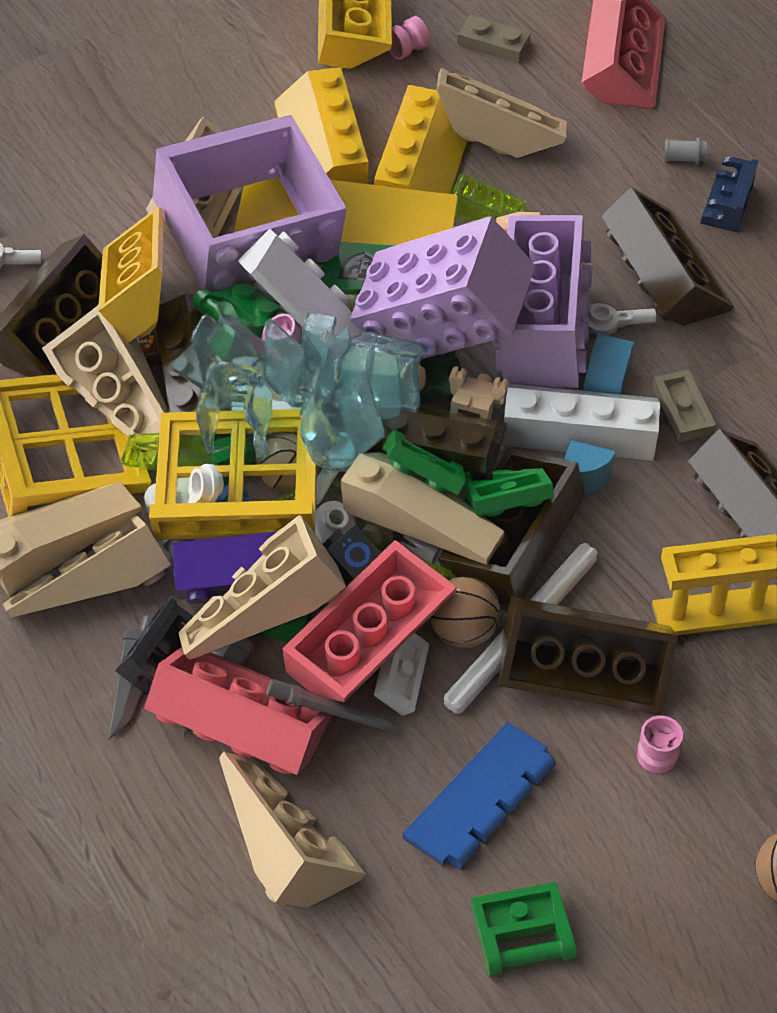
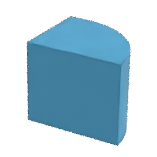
[583,333,634,394]
[564,440,616,495]

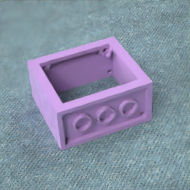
[153,114,346,292]

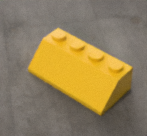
[318,0,392,69]
[274,67,368,184]
[374,85,468,194]
[98,206,164,343]

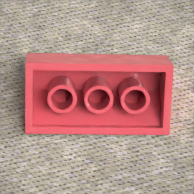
[581,0,666,109]
[282,540,457,702]
[144,647,333,775]

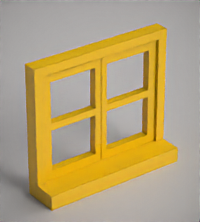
[0,374,151,517]
[149,408,319,540]

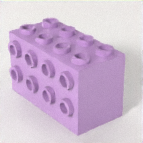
[493,215,593,388]
[349,216,536,360]

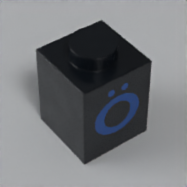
[322,524,381,589]

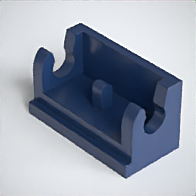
[700,157,759,233]

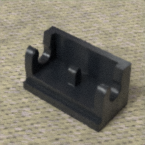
[115,597,193,695]

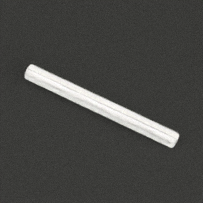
[444,543,598,714]

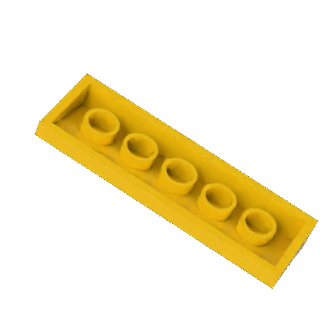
[233,177,458,245]

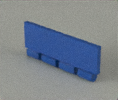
[402,722,556,869]

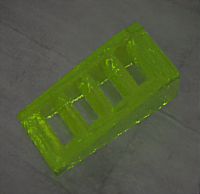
[451,174,527,221]
[121,433,210,471]

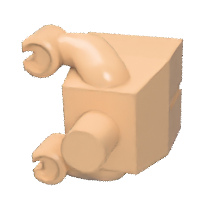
[449,366,509,420]

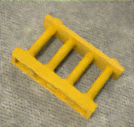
[652,534,777,635]

